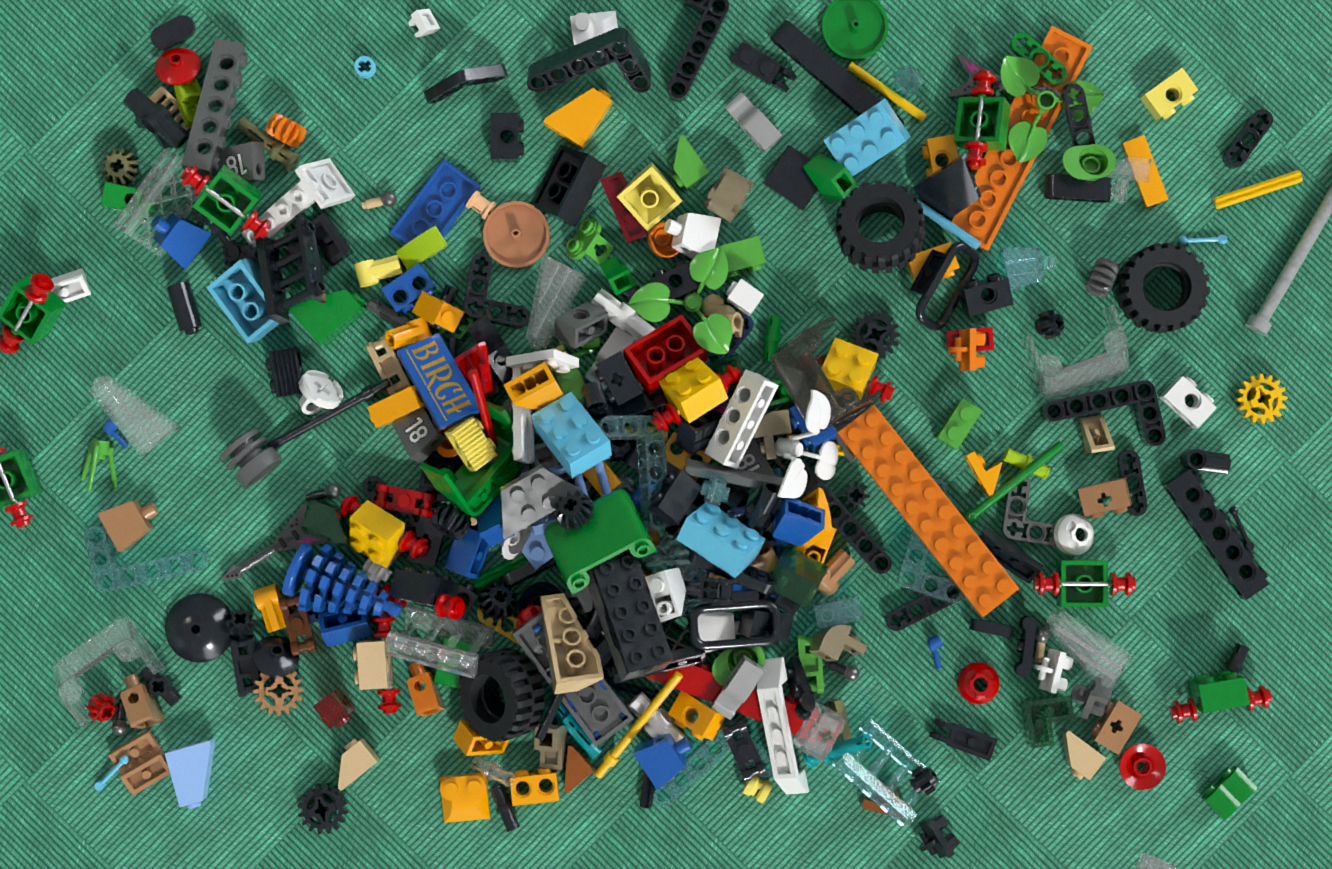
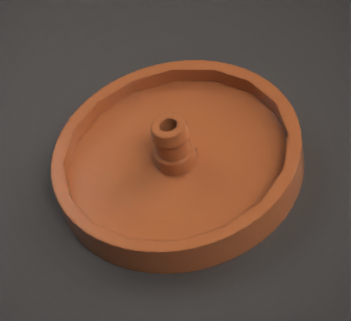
[483,201,550,269]

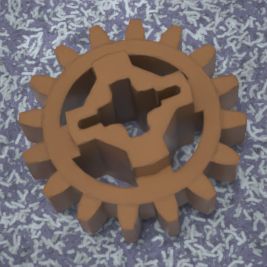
[252,671,304,716]

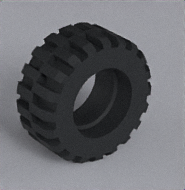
[835,180,925,274]
[1116,243,1210,333]
[458,648,546,742]

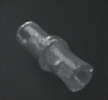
[471,756,515,787]

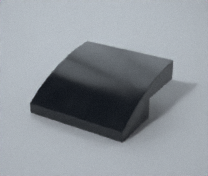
[763,145,818,211]

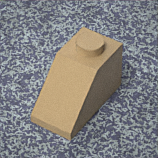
[1062,728,1106,780]
[338,738,380,791]

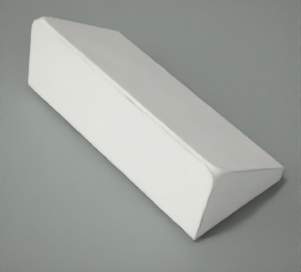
[51,269,91,303]

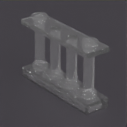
[386,604,495,679]

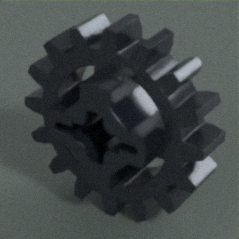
[849,310,900,359]
[298,783,349,834]

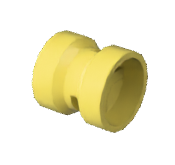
[742,775,773,804]

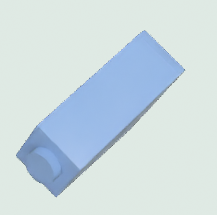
[165,738,215,809]

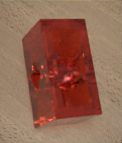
[313,688,355,729]

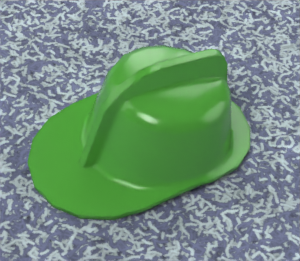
[1062,144,1116,181]
[712,646,765,686]

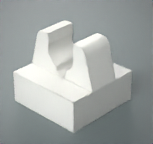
[408,9,441,37]

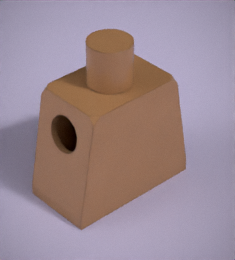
[97,501,159,552]
[120,674,165,729]

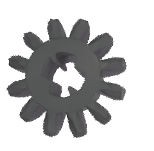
[1085,257,1119,298]

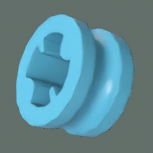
[354,56,376,79]

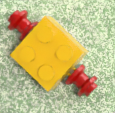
[797,337,895,404]
[651,357,742,432]
[340,495,429,569]

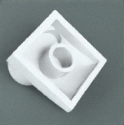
[570,11,618,61]

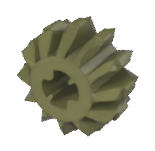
[100,148,140,186]

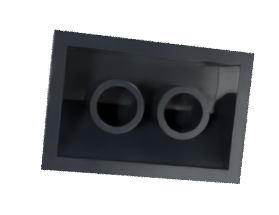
[531,144,606,227]

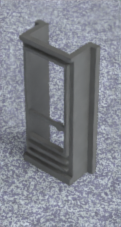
[683,457,784,532]

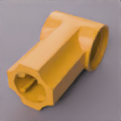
[385,318,432,350]
[253,583,286,633]

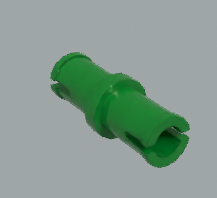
[762,315,782,362]

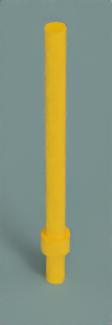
[594,671,683,778]

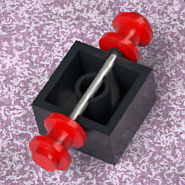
[379,567,465,620]

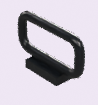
[910,241,979,331]
[688,590,782,651]

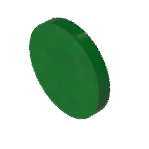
[821,0,889,61]

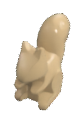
[701,294,744,338]

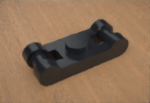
[1013,616,1036,677]
[230,634,261,697]
[721,718,767,783]

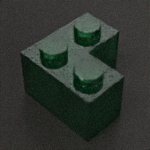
[1020,693,1074,748]

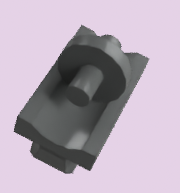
[1071,676,1112,719]

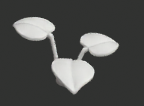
[775,390,838,498]

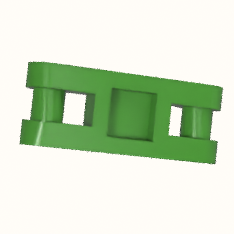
[797,634,824,694]

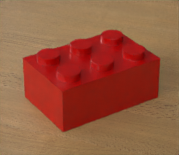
[623,314,708,396]

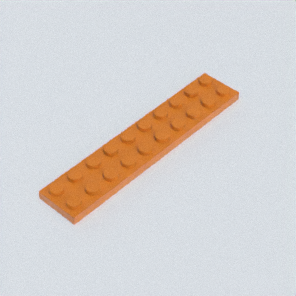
[946,26,1093,252]
[837,405,1020,618]

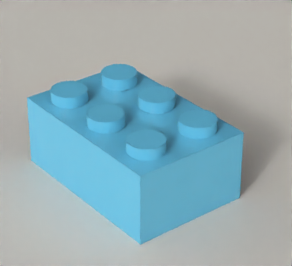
[823,98,911,177]
[206,258,292,344]
[532,392,612,479]
[676,501,765,578]

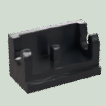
[312,212,354,267]

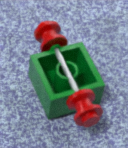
[954,70,1011,170]
[180,165,271,240]
[0,274,66,354]
[0,447,43,529]
[1033,559,1136,607]
[1169,670,1272,724]

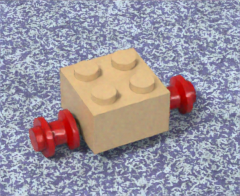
[353,612,401,714]

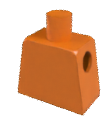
[406,661,446,717]

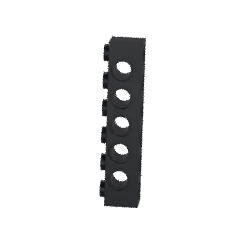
[1162,469,1269,600]

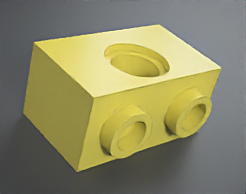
[1140,68,1198,120]

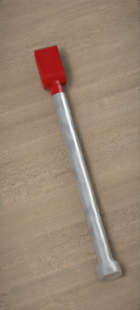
[1245,186,1332,336]

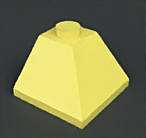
[617,162,682,231]

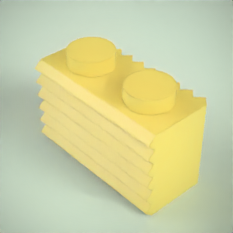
[444,417,497,472]

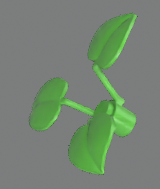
[1000,55,1105,163]
[629,247,733,354]

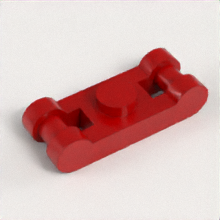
[373,484,436,517]

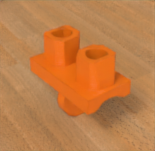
[948,328,985,371]

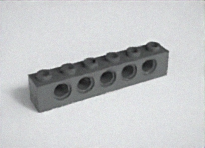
[182,38,248,179]

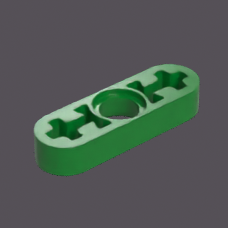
[1010,32,1067,86]

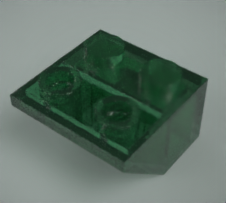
[301,499,350,546]

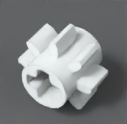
[362,558,392,584]

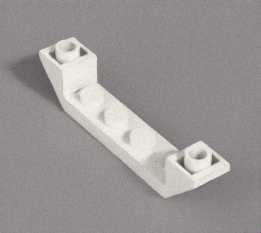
[757,657,809,794]

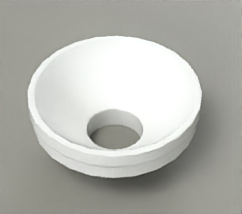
[1054,514,1094,556]

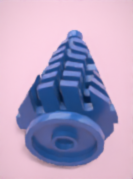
[282,542,402,617]

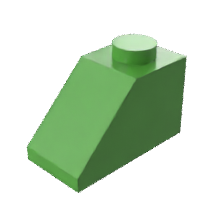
[672,135,709,191]

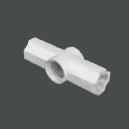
[591,289,656,340]
[627,692,686,742]

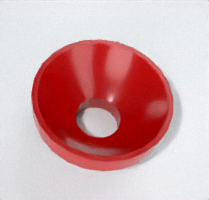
[957,662,1000,704]

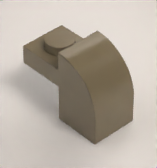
[753,409,792,460]
[809,625,867,661]
[534,723,568,770]

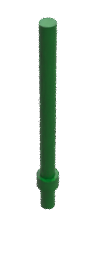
[963,441,1065,525]

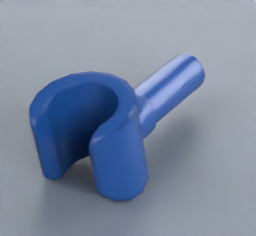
[103,419,129,449]
[927,635,943,669]

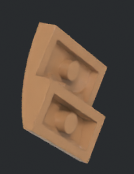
[108,729,170,796]

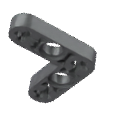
[1001,473,1056,546]

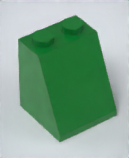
[289,289,367,347]

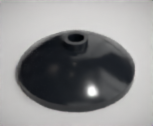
[165,593,234,663]

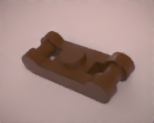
[278,592,317,656]

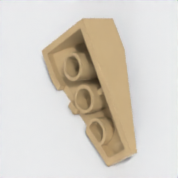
[540,593,604,694]

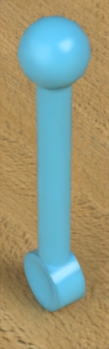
[1179,235,1227,245]
[94,755,129,791]

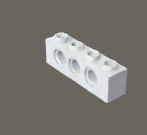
[704,369,779,469]

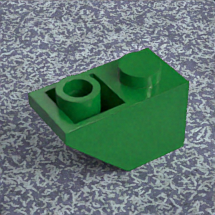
[803,153,858,204]

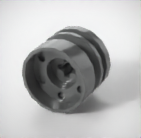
[219,428,282,489]

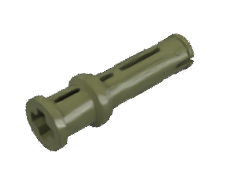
[236,117,301,172]

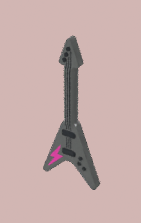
[948,54,1062,98]
[222,504,328,581]

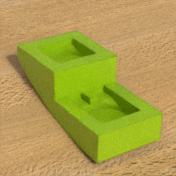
[174,78,202,127]
[396,226,448,271]

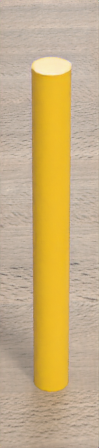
[847,62,927,122]

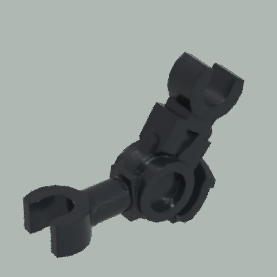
[209,222,259,267]

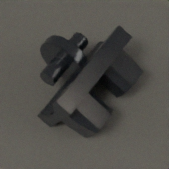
[918,815,960,858]

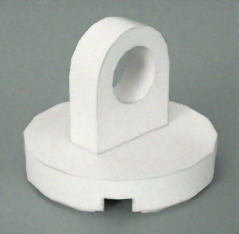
[299,370,344,415]

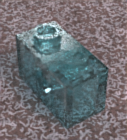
[812,595,864,629]

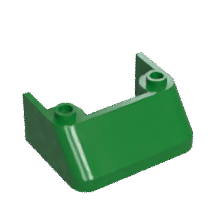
[419,401,525,517]

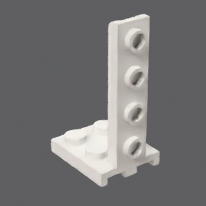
[241,158,356,248]
[506,349,579,464]

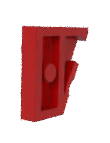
[454,341,493,395]

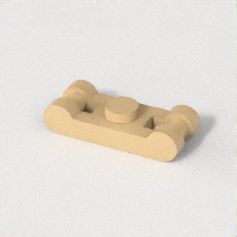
[365,335,412,396]

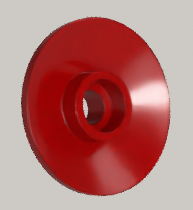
[155,48,202,85]
[1119,743,1166,790]

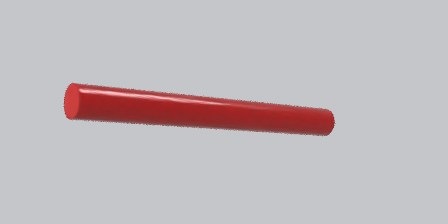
[468,369,498,446]

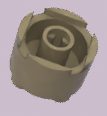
[704,167,754,223]

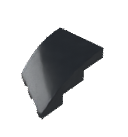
[912,154,982,219]

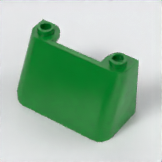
[543,490,657,595]

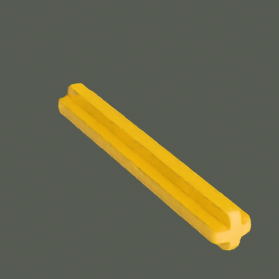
[1213,170,1303,209]

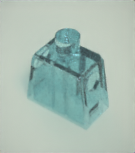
[999,247,1056,292]

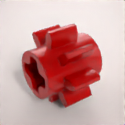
[86,692,117,723]

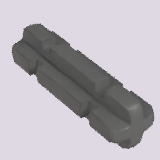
[366,298,409,328]

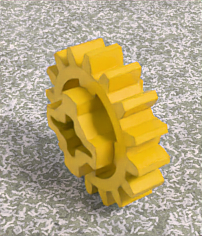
[1235,374,1288,424]

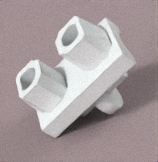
[1033,648,1074,694]

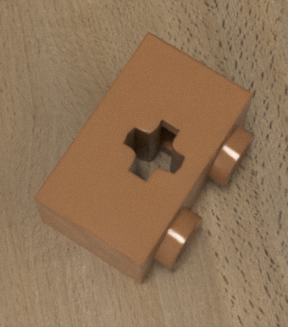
[1078,477,1132,519]
[1090,698,1142,755]

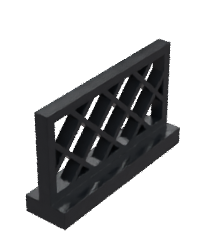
[601,606,706,684]

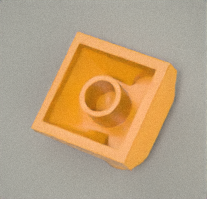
[440,772,491,823]

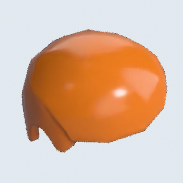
[647,222,679,258]

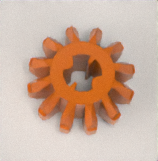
[265,113,307,148]

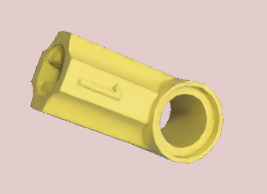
[354,255,403,287]

